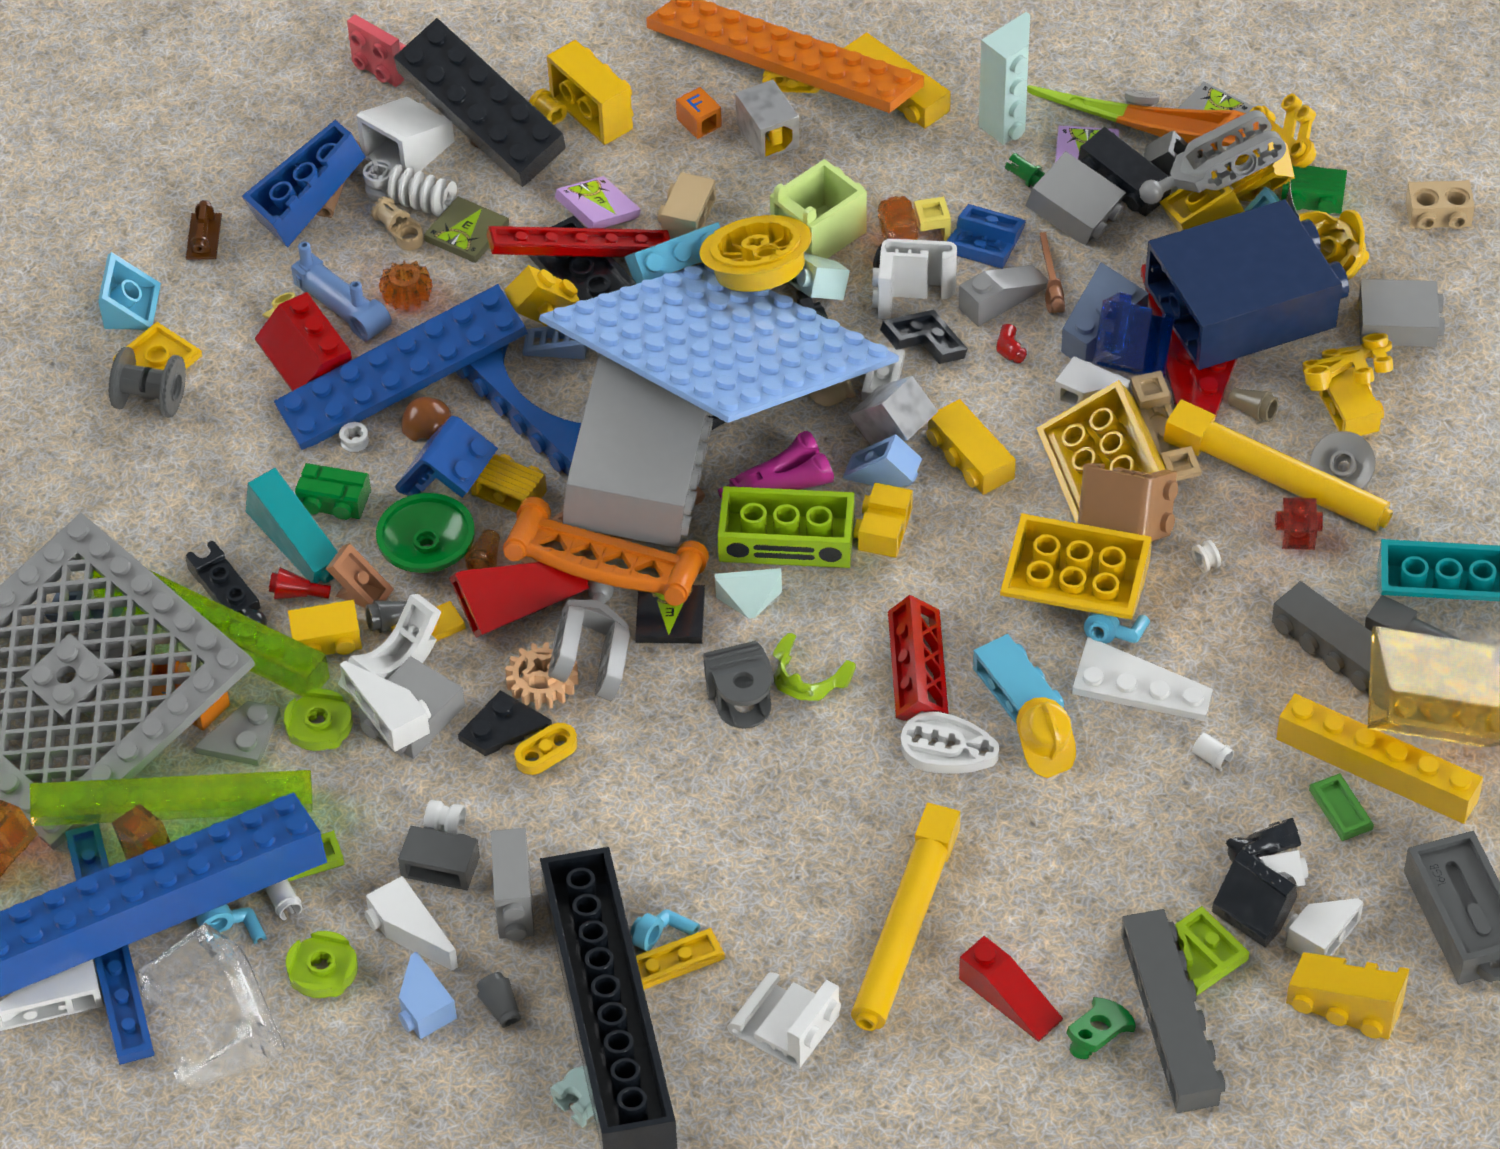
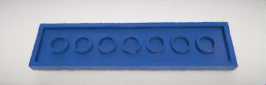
[274,284,528,450]

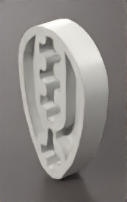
[901,712,999,774]

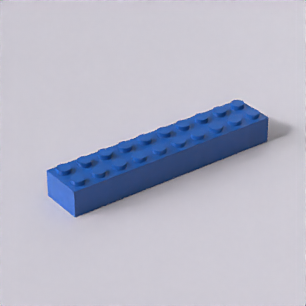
[0,792,327,997]

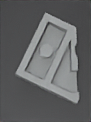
[195,701,281,766]

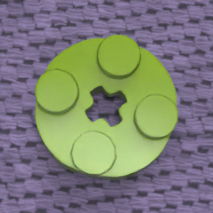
[284,689,353,751]
[286,931,358,998]

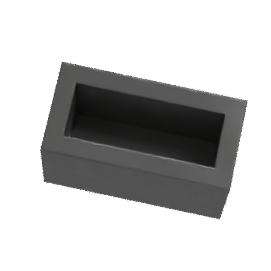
[398,826,480,891]

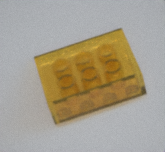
[1367,626,1500,748]

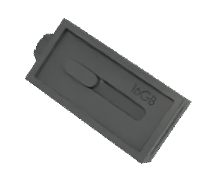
[1404,831,1500,985]

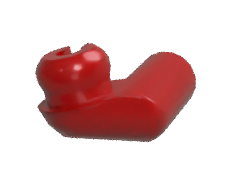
[996,324,1027,364]

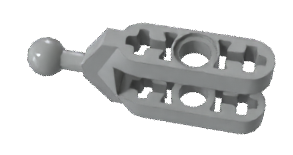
[1139,110,1286,204]
[548,581,630,702]

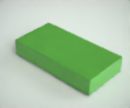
[1309,773,1374,841]

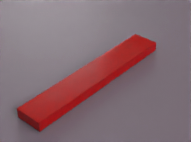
[486,226,671,257]

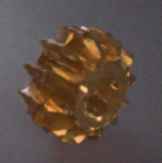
[878,196,918,240]
[379,259,433,312]

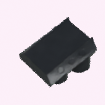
[1212,849,1297,948]

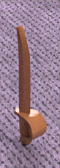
[1040,232,1065,313]

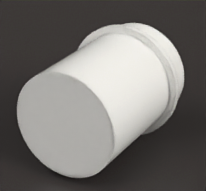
[1192,733,1234,771]
[266,879,302,920]

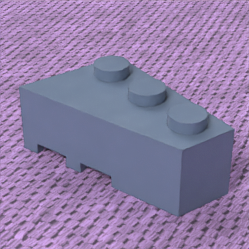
[1061,262,1149,363]

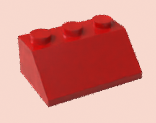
[255,292,352,391]

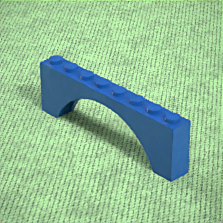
[456,344,581,476]

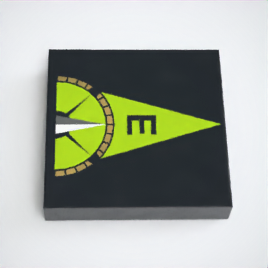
[635,585,705,644]

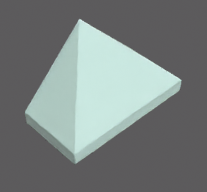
[715,568,782,619]

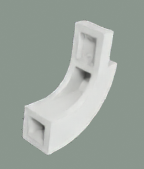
[338,594,441,694]

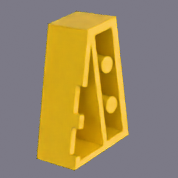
[1286,952,1410,1040]

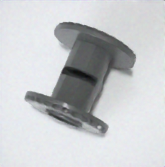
[108,347,186,418]

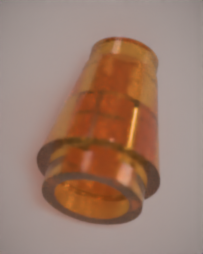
[465,529,500,570]

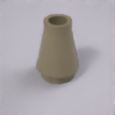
[1228,387,1279,422]

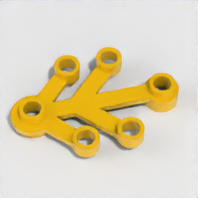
[1249,93,1317,168]
[1302,333,1393,391]

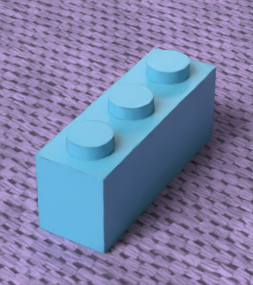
[625,222,720,284]
[973,634,1064,725]

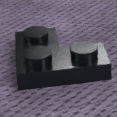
[880,309,968,364]

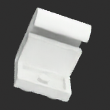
[872,239,957,320]
[727,972,841,1070]

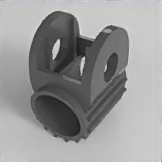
[703,641,774,729]

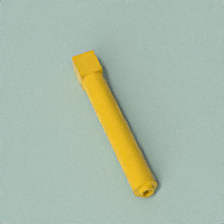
[1164,399,1393,532]
[851,802,960,1031]

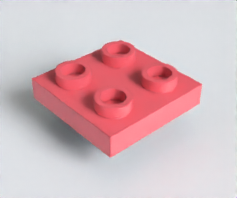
[347,14,406,87]

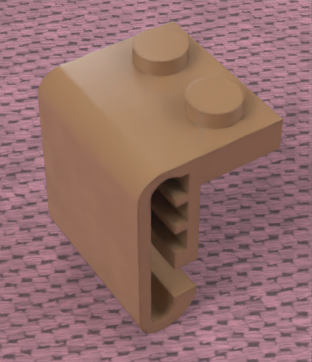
[1078,463,1178,542]

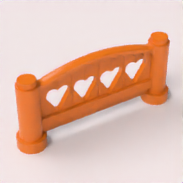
[503,497,709,606]

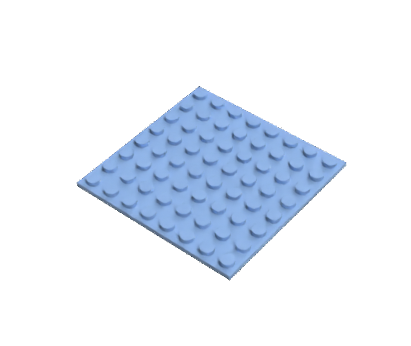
[539,263,899,423]

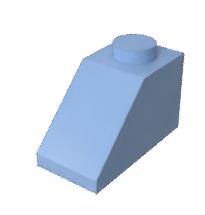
[842,434,922,487]
[398,952,457,1040]

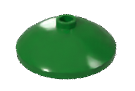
[376,493,475,573]

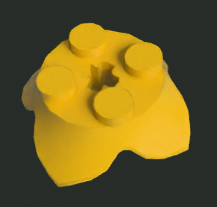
[1299,210,1369,280]

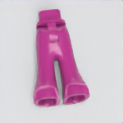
[718,431,834,500]

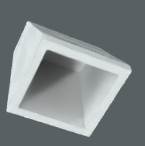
[356,97,455,176]

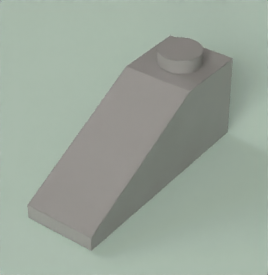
[959,265,1049,327]

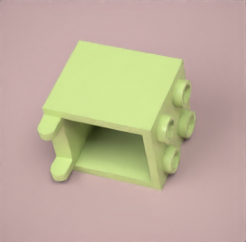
[770,159,867,259]

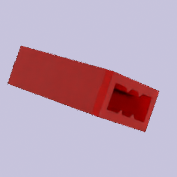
[449,562,590,638]

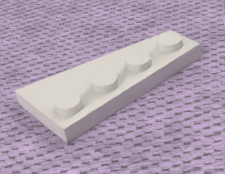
[1072,637,1213,722]

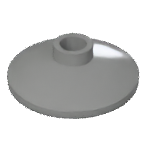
[1310,431,1376,489]

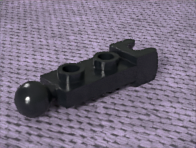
[186,541,267,635]

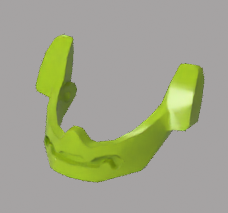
[773,633,856,701]

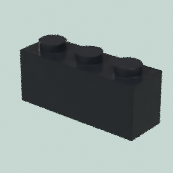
[1078,127,1171,217]

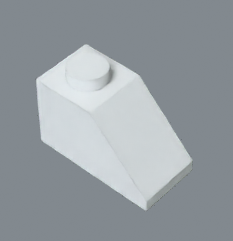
[1285,898,1363,956]

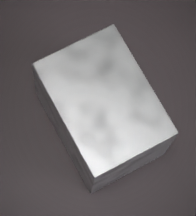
[735,80,800,160]
[849,376,938,445]

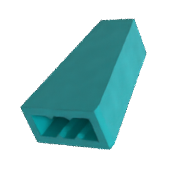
[245,468,338,583]

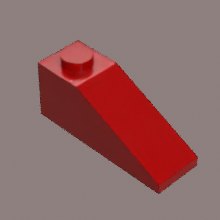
[959,936,1063,1042]

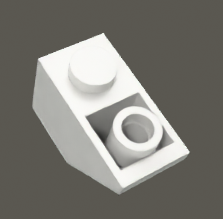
[1054,357,1130,407]

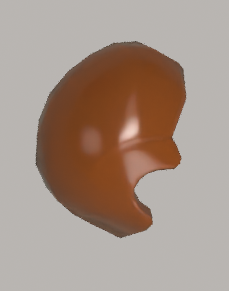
[401,397,451,442]

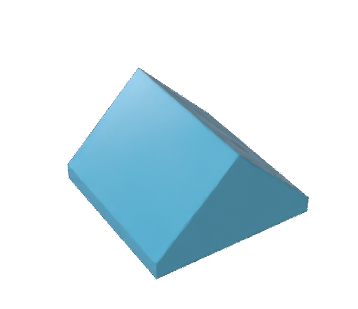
[98,252,161,330]

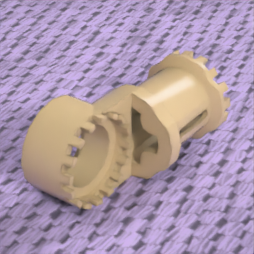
[371,196,424,251]

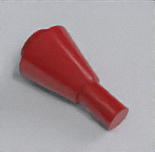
[269,567,331,600]

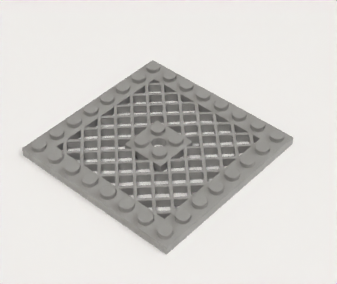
[0,513,255,850]

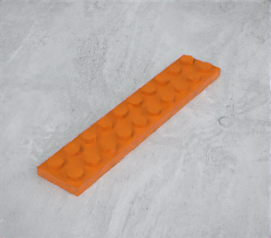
[646,0,924,113]

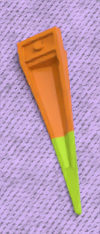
[1027,85,1259,152]

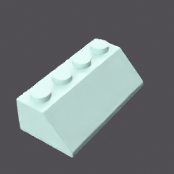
[979,12,1030,145]

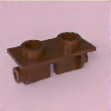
[185,200,222,260]

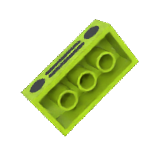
[718,486,855,568]

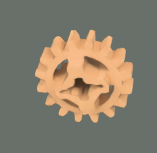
[505,642,579,709]

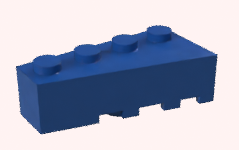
[242,119,366,248]

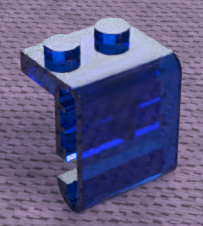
[1092,292,1174,378]

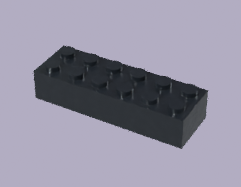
[394,18,566,187]

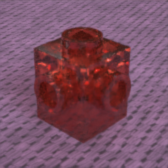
[1275,497,1323,550]

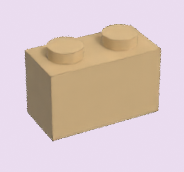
[657,172,716,237]

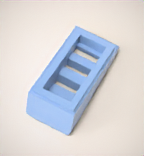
[522,326,587,359]

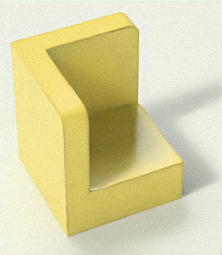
[914,196,951,241]

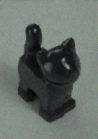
[1226,818,1302,862]

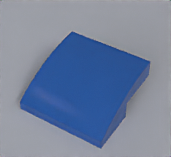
[947,204,1026,269]

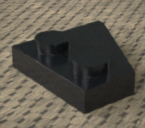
[458,690,552,756]

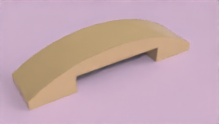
[1130,371,1202,481]

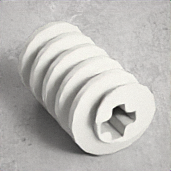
[387,164,457,217]

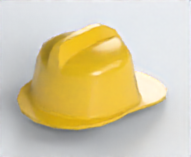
[1016,697,1076,778]

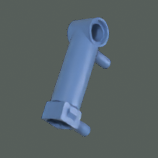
[291,241,392,342]

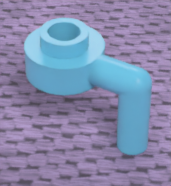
[1084,612,1150,644]
[196,904,267,944]
[630,909,700,951]

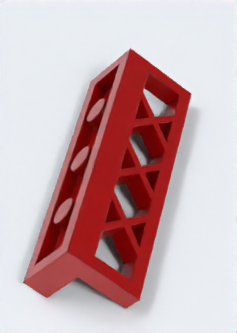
[888,595,949,721]

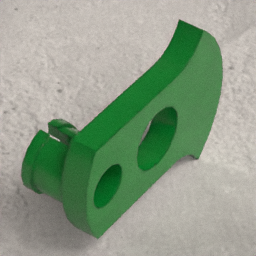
[1066,997,1136,1059]

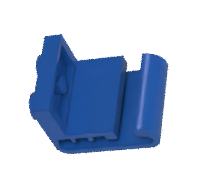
[395,416,498,498]

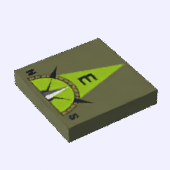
[424,196,509,263]

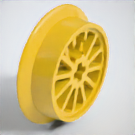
[699,215,812,292]

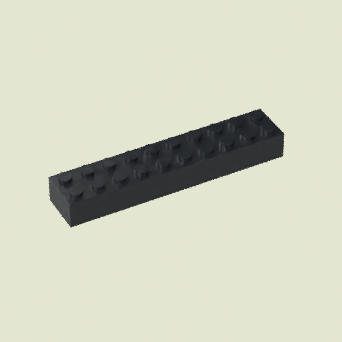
[540,847,678,1149]

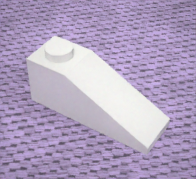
[340,661,431,752]
[364,876,458,970]
[0,959,103,1031]

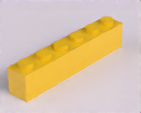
[1276,693,1483,824]

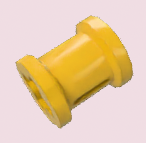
[529,88,567,125]

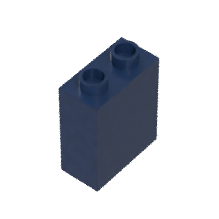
[1144,199,1349,370]

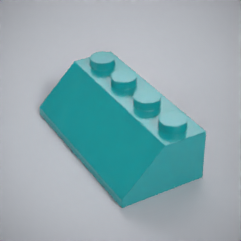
[1377,539,1500,602]

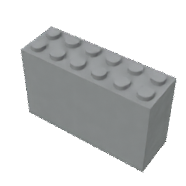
[562,353,713,548]

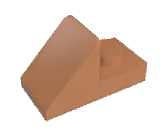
[326,543,394,608]

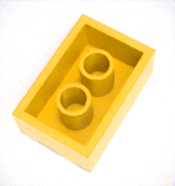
[547,39,634,145]

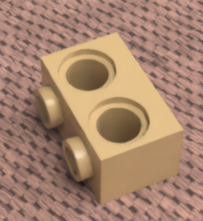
[1405,180,1475,230]

